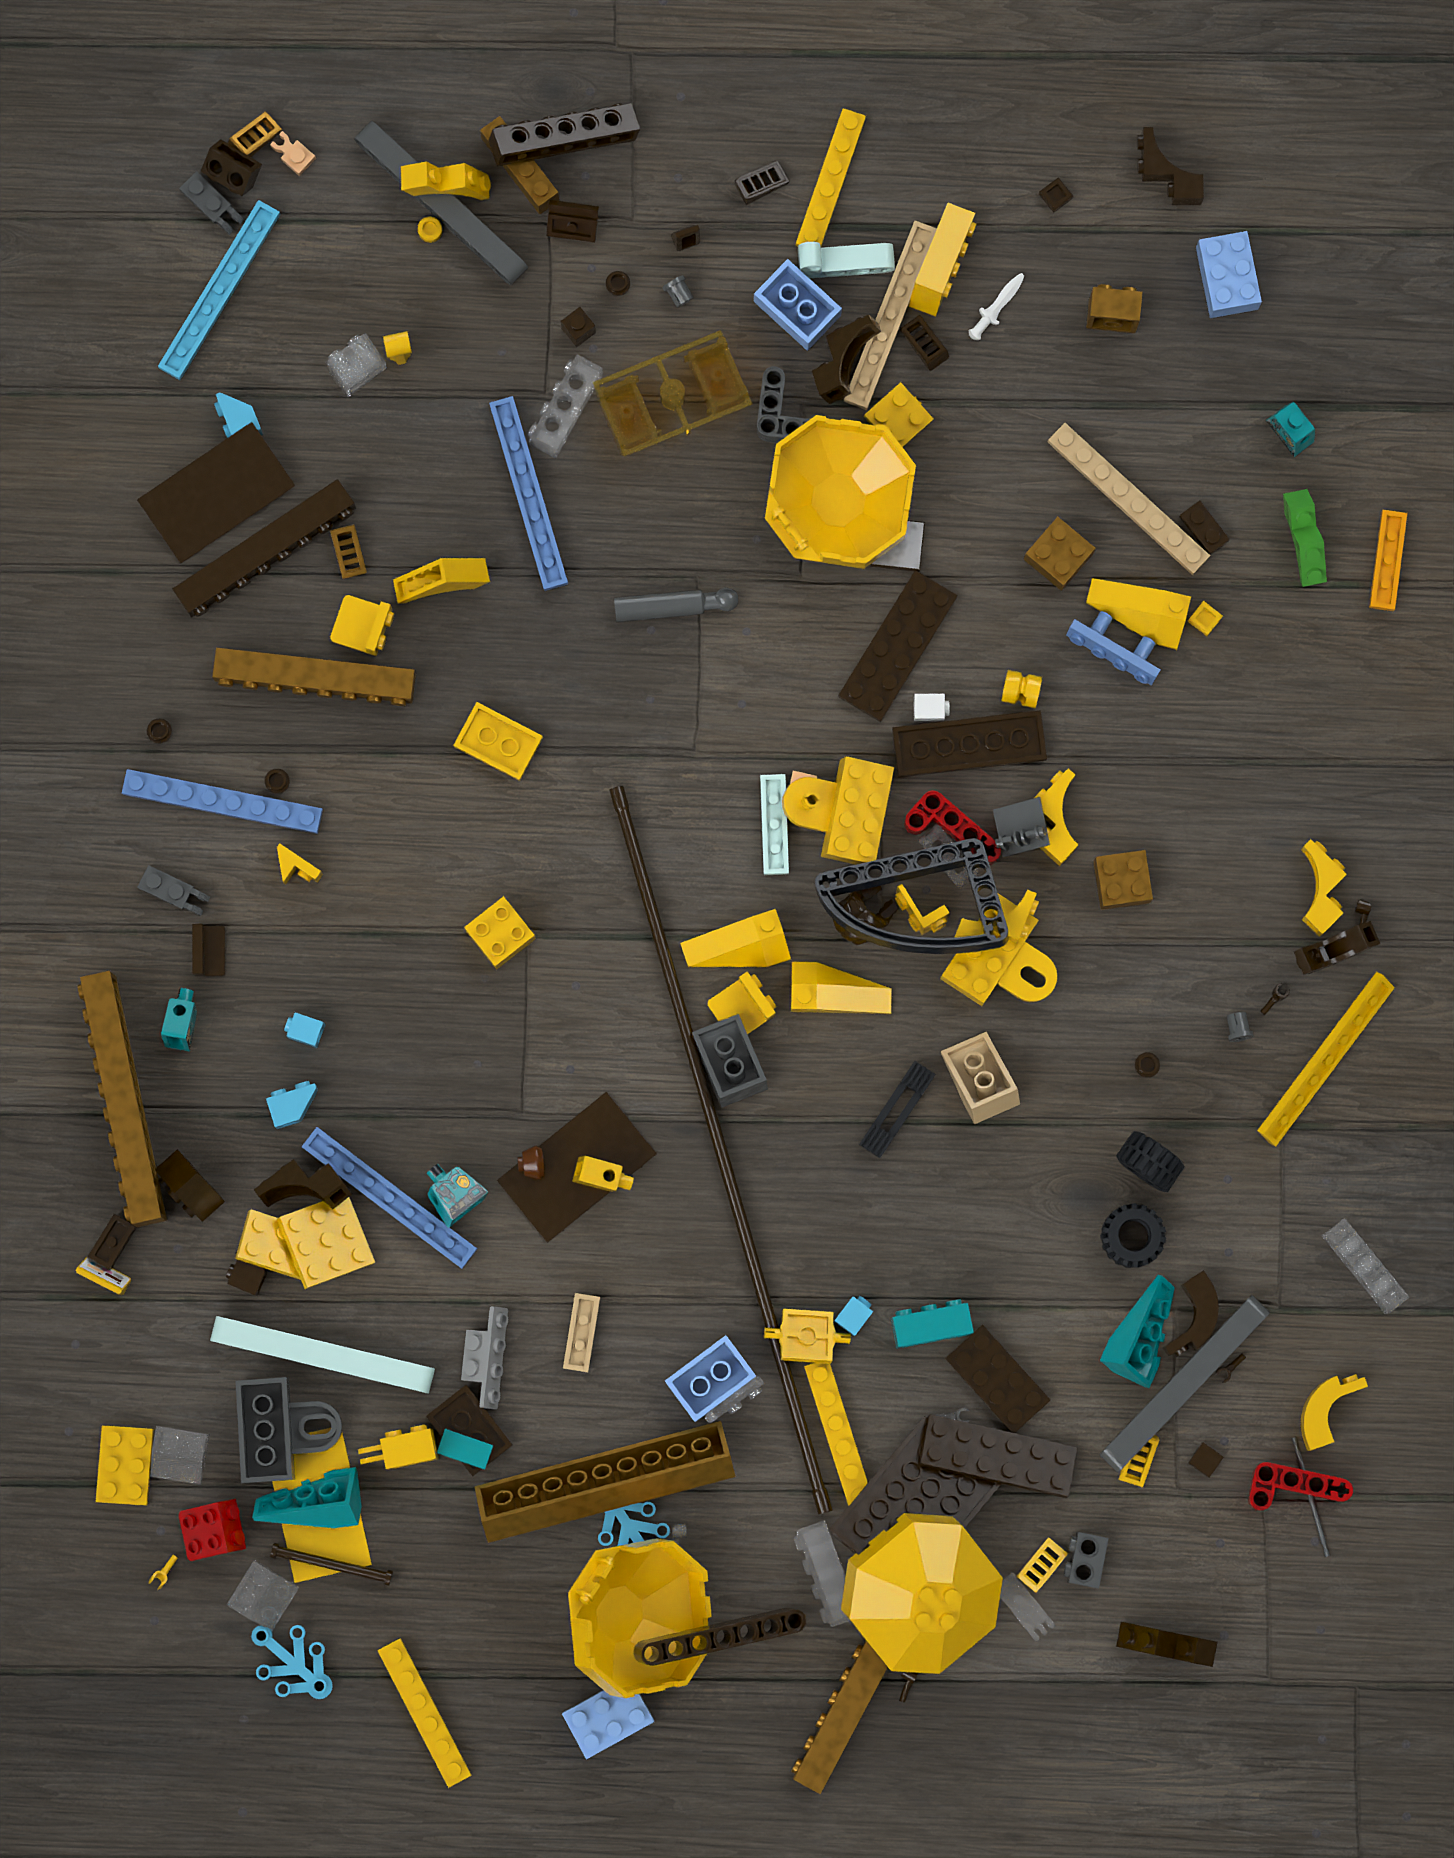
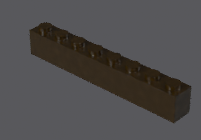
[172,479,356,618]

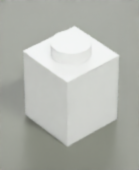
[914,694,949,723]

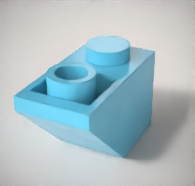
[214,393,263,438]
[266,1081,318,1129]

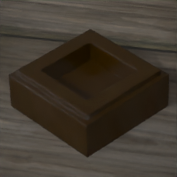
[1039,177,1073,213]
[1188,1442,1224,1478]

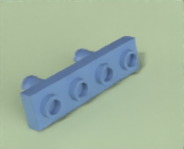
[1066,611,1161,685]

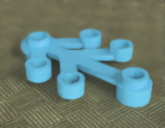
[598,1502,670,1546]
[251,1625,333,1699]

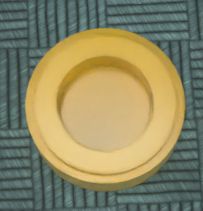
[418,216,443,243]

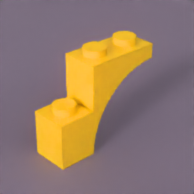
[401,161,491,200]
[1034,768,1078,866]
[1301,839,1347,937]
[955,890,1039,955]

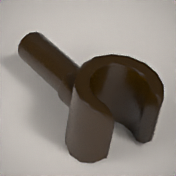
[1355,899,1371,924]
[1260,983,1290,1015]
[1216,1353,1246,1383]
[899,1672,918,1703]

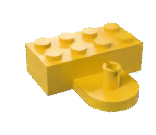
[782,756,894,865]

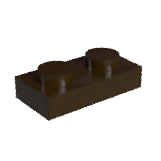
[1179,501,1230,555]
[88,1214,137,1271]

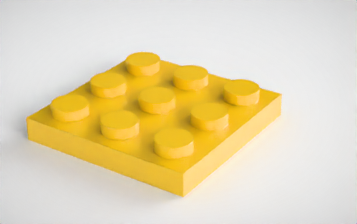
[277,1197,375,1289]

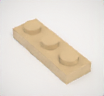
[563,1293,600,1372]

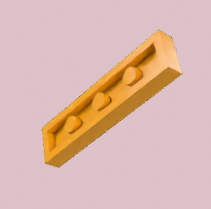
[1369,510,1407,611]

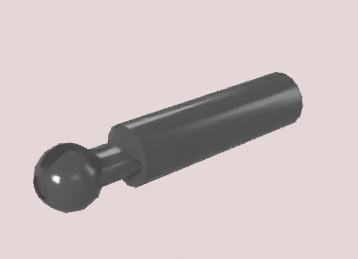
[614,587,738,623]

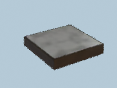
[871,520,925,572]

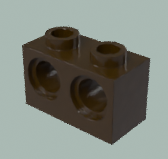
[201,139,262,196]

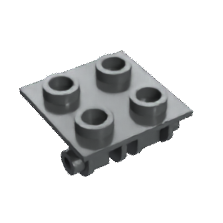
[993,797,1050,858]

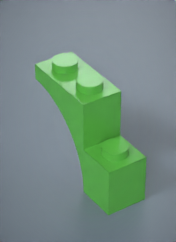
[1283,489,1327,587]

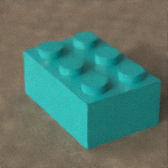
[891,1299,974,1349]

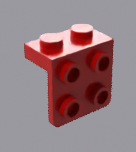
[179,1499,246,1561]

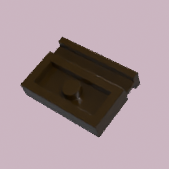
[546,200,599,243]

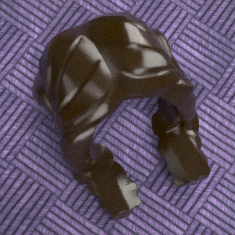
[832,886,899,945]

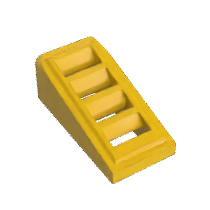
[1119,1435,1159,1487]
[1016,1537,1068,1593]

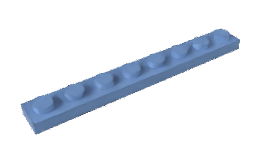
[489,396,568,591]
[122,769,323,834]
[302,1127,477,1269]

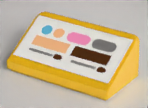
[76,1257,131,1295]

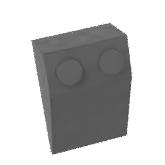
[692,1014,768,1108]

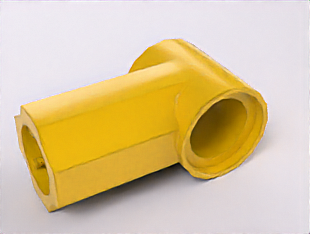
[383,331,412,365]

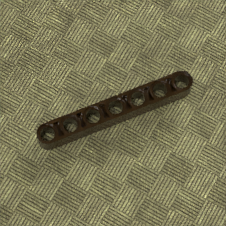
[633,1608,806,1666]

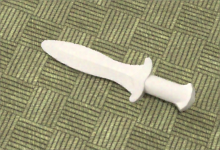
[968,273,1024,340]

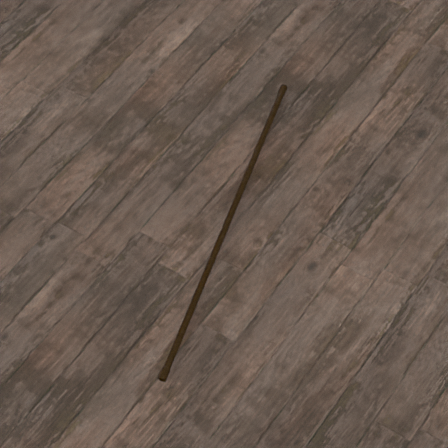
[609,786,833,1515]

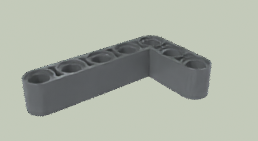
[757,366,810,443]

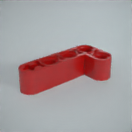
[904,790,1001,865]
[1248,1462,1353,1510]

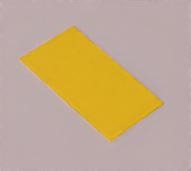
[272,1428,372,1583]

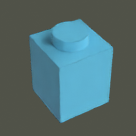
[284,1013,325,1048]
[834,1296,873,1336]

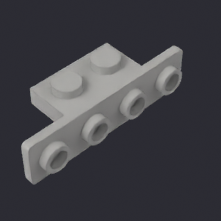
[461,1306,508,1409]

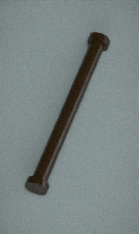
[270,1543,393,1586]

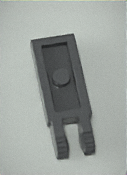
[179,171,244,235]
[137,865,210,916]

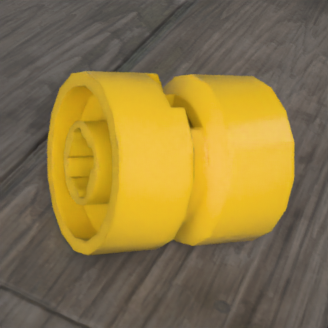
[1001,670,1042,708]

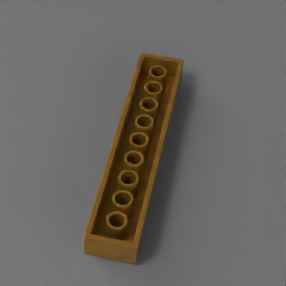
[77,971,167,1227]
[474,1421,736,1543]

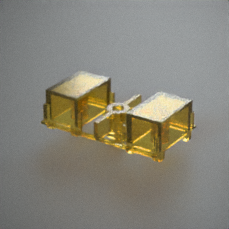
[593,330,752,457]

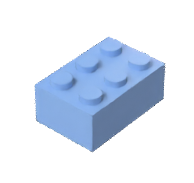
[1196,231,1262,318]
[754,259,842,351]
[665,1335,756,1422]
[562,1690,654,1759]

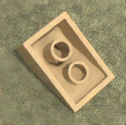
[941,1032,1020,1124]

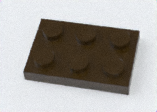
[426,1385,513,1477]

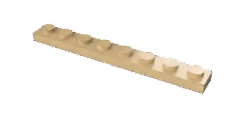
[844,221,937,410]
[1048,423,1210,575]

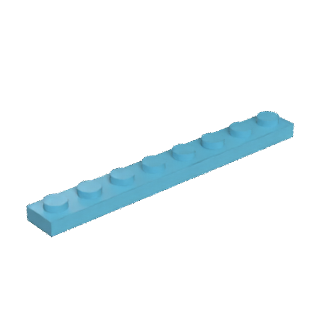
[158,200,281,380]

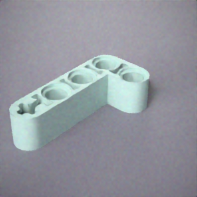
[798,242,895,279]

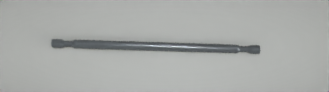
[1292,1437,1330,1557]

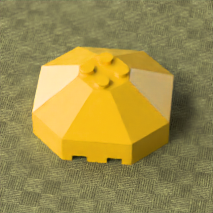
[765,415,916,569]
[841,1513,1003,1674]
[568,1538,712,1698]

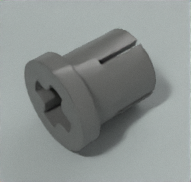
[662,275,694,308]
[1227,1012,1254,1042]

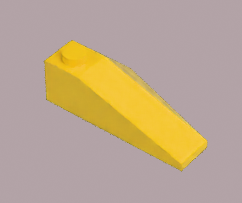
[1086,578,1191,650]
[680,909,791,967]
[791,962,892,1014]

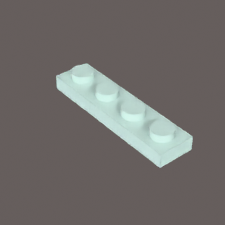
[760,774,789,875]

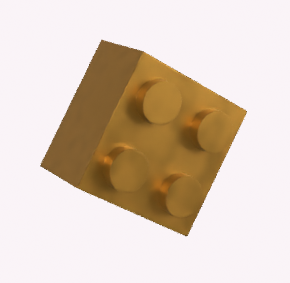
[1086,284,1142,333]
[1024,517,1096,591]
[1093,850,1153,910]

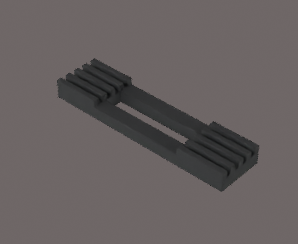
[859,1061,936,1158]

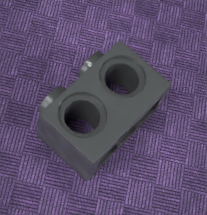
[1064,1532,1109,1589]

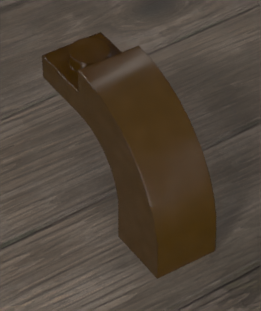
[1294,921,1381,975]
[1163,1270,1219,1357]

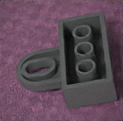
[235,1377,342,1483]

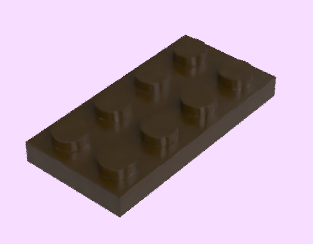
[945,1325,1051,1433]

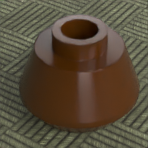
[517,1145,544,1180]

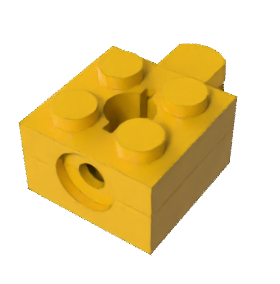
[358,1425,439,1470]

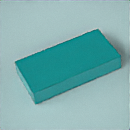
[437,1429,493,1470]

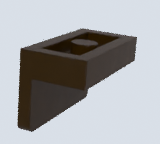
[192,924,225,977]

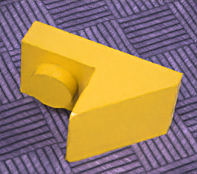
[277,844,323,885]

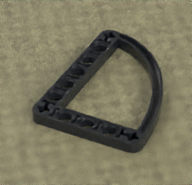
[815,838,1009,954]

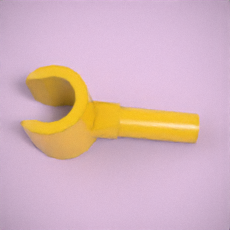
[149,1555,178,1590]

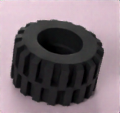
[1116,1131,1185,1192]
[1100,1203,1166,1268]

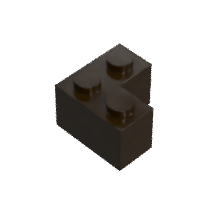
[155,1149,225,1222]

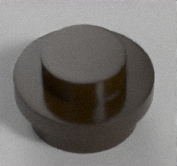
[606,271,630,296]
[147,718,172,744]
[265,769,290,794]
[1135,1052,1160,1078]

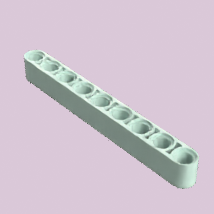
[210,1316,435,1394]

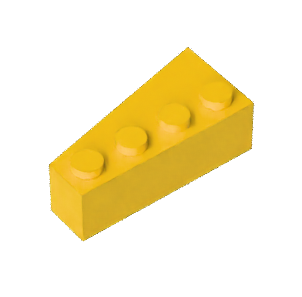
[908,203,977,317]

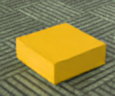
[1188,601,1223,636]

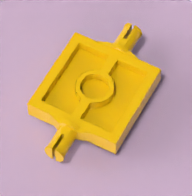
[764,1309,851,1364]

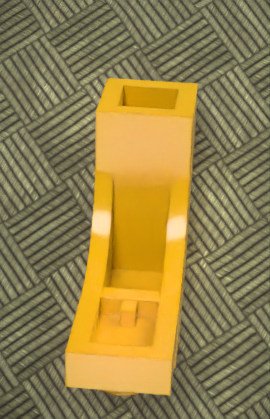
[1301,1374,1368,1451]

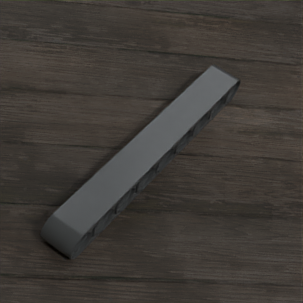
[354,121,528,285]
[1099,1295,1270,1473]

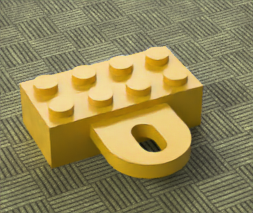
[940,894,1057,1006]

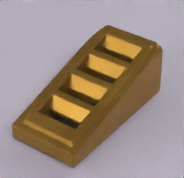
[228,111,282,157]
[330,524,367,579]

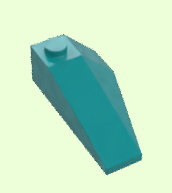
[1100,1275,1175,1388]
[252,1467,362,1528]

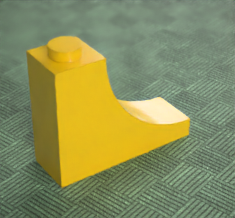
[393,558,490,603]

